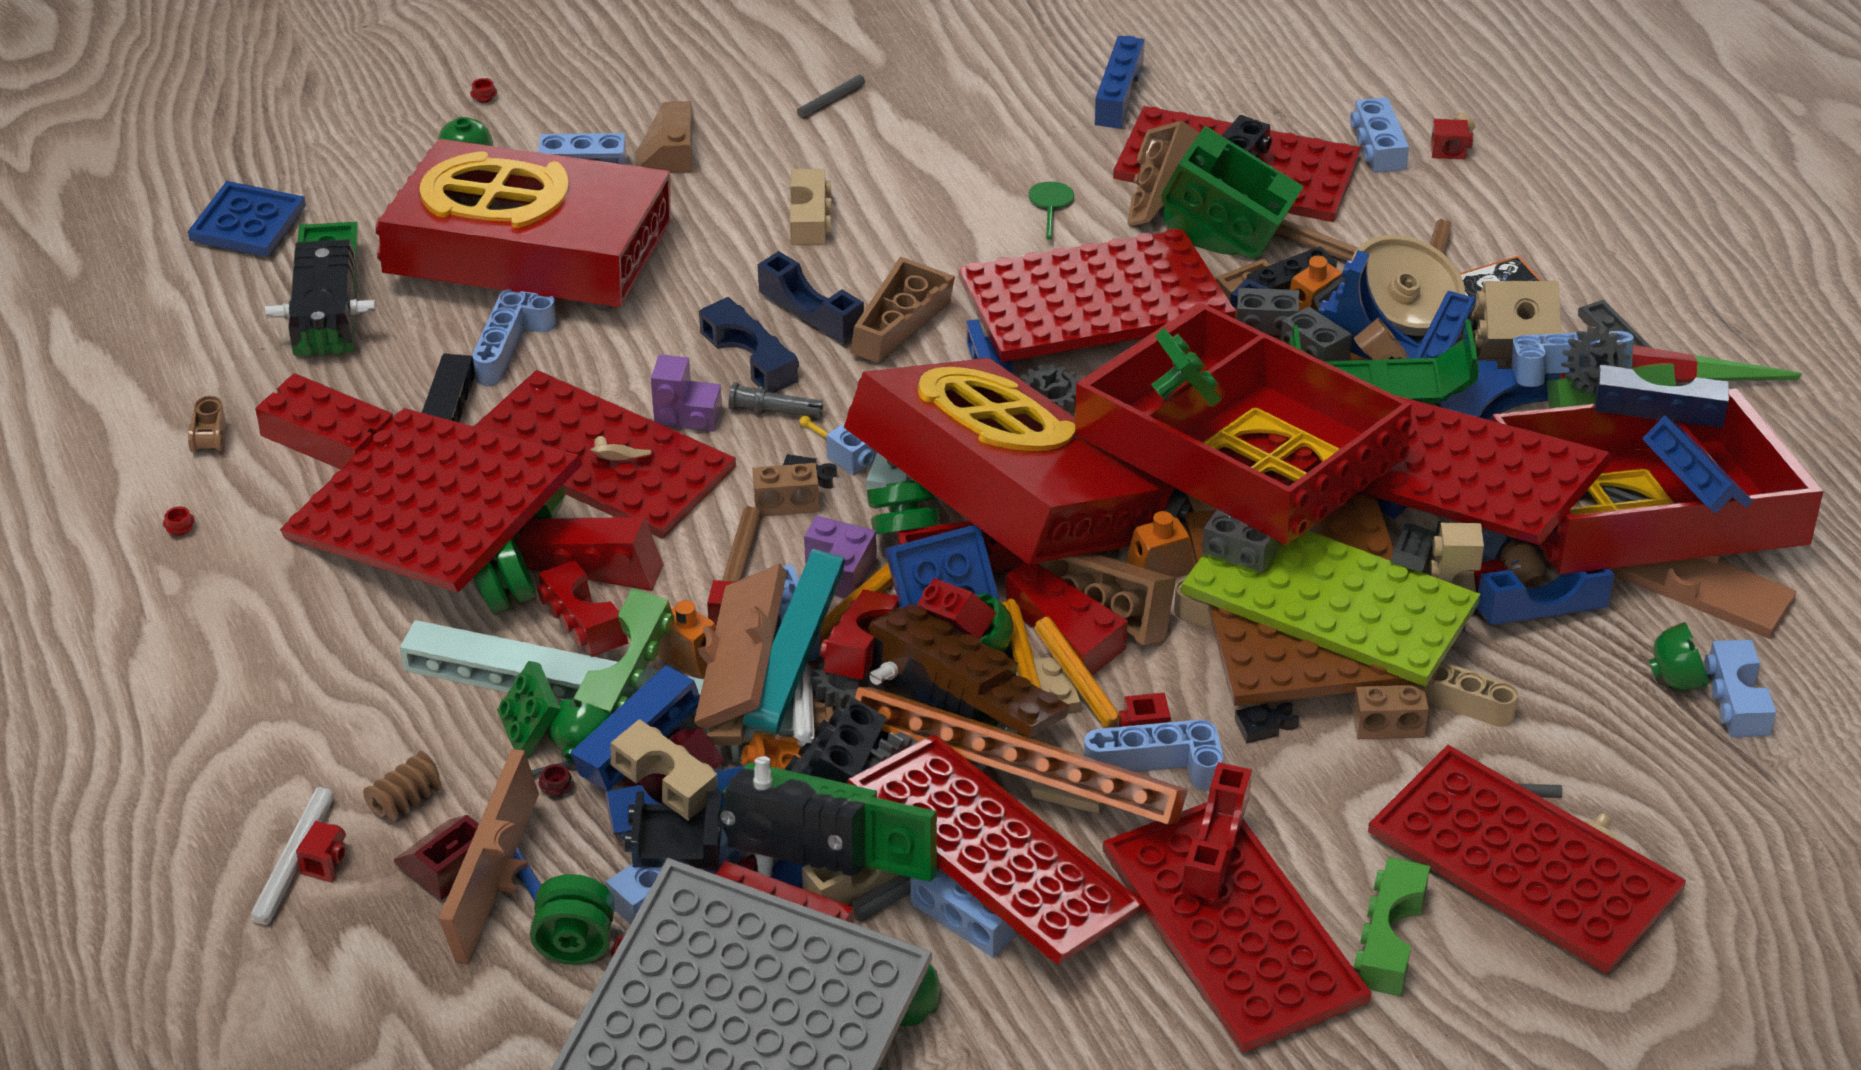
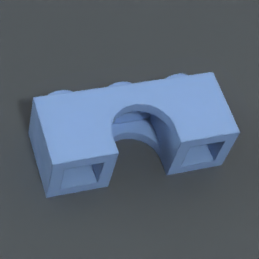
[1704,639,1776,737]

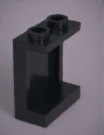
[625,791,723,869]

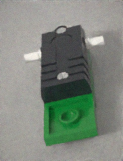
[265,222,376,356]
[717,756,937,882]

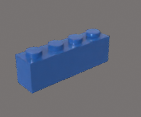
[570,665,700,791]

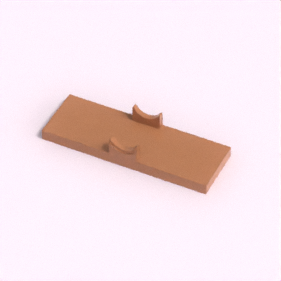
[1609,555,1797,639]
[694,563,787,730]
[438,749,539,963]

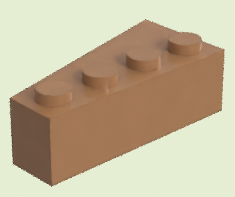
[850,256,955,363]
[1044,553,1176,645]

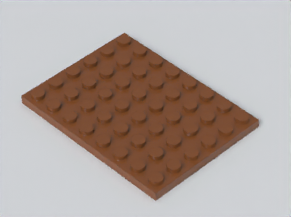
[1185,494,1435,706]

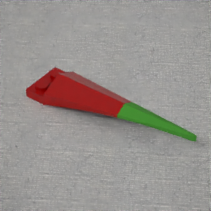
[1560,345,1802,383]

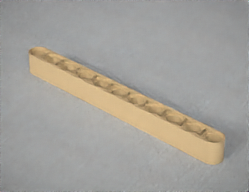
[1174,578,1519,727]

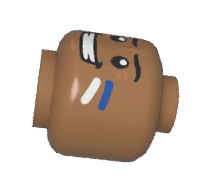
[1499,542,1546,588]

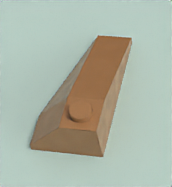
[635,101,692,173]
[1128,120,1199,226]

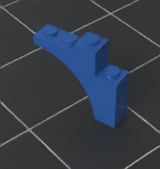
[1318,250,1420,360]
[1435,361,1560,420]

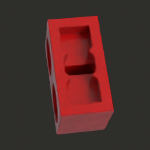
[916,578,997,640]

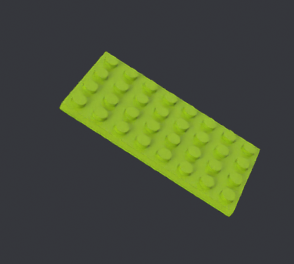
[1181,530,1480,687]

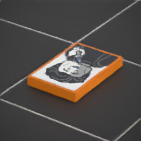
[1460,256,1542,298]

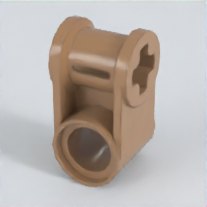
[1354,318,1408,360]
[188,396,227,452]

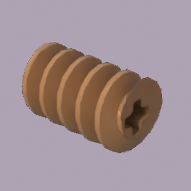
[363,751,442,821]

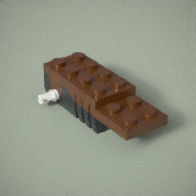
[868,604,1070,738]

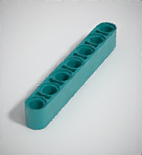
[743,549,845,735]

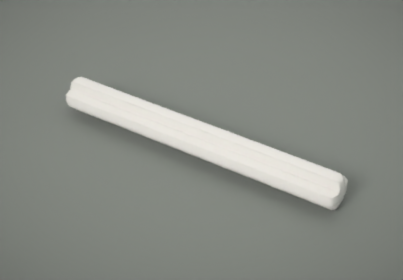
[792,661,815,746]
[251,787,334,926]

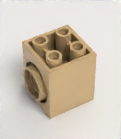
[1471,281,1561,358]

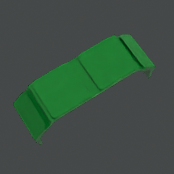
[1289,319,1479,403]

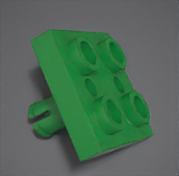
[1151,327,1222,407]
[497,661,560,758]

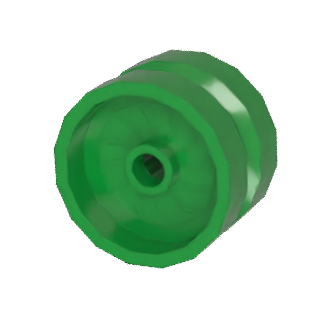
[867,480,942,535]
[473,537,537,616]
[530,874,615,965]

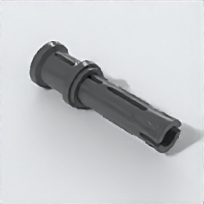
[729,382,824,419]

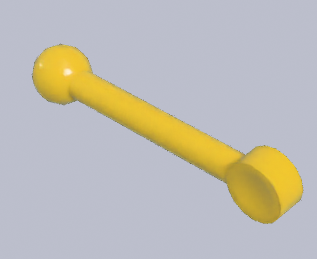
[799,416,828,439]

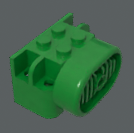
[1161,126,1304,258]

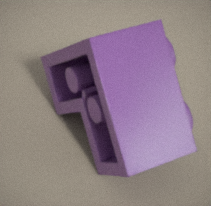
[651,354,722,431]
[804,515,877,599]

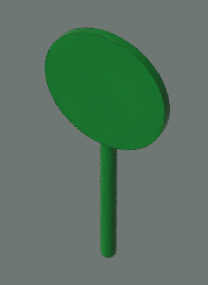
[1028,181,1074,240]

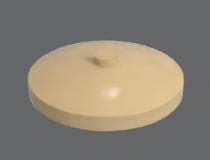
[1351,235,1465,336]

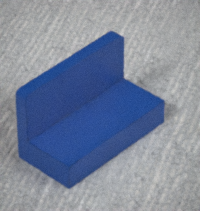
[966,319,1014,375]

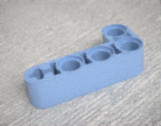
[473,289,556,386]
[1512,331,1633,387]
[1084,720,1223,791]

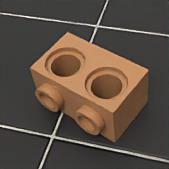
[752,463,819,517]
[1353,685,1429,739]

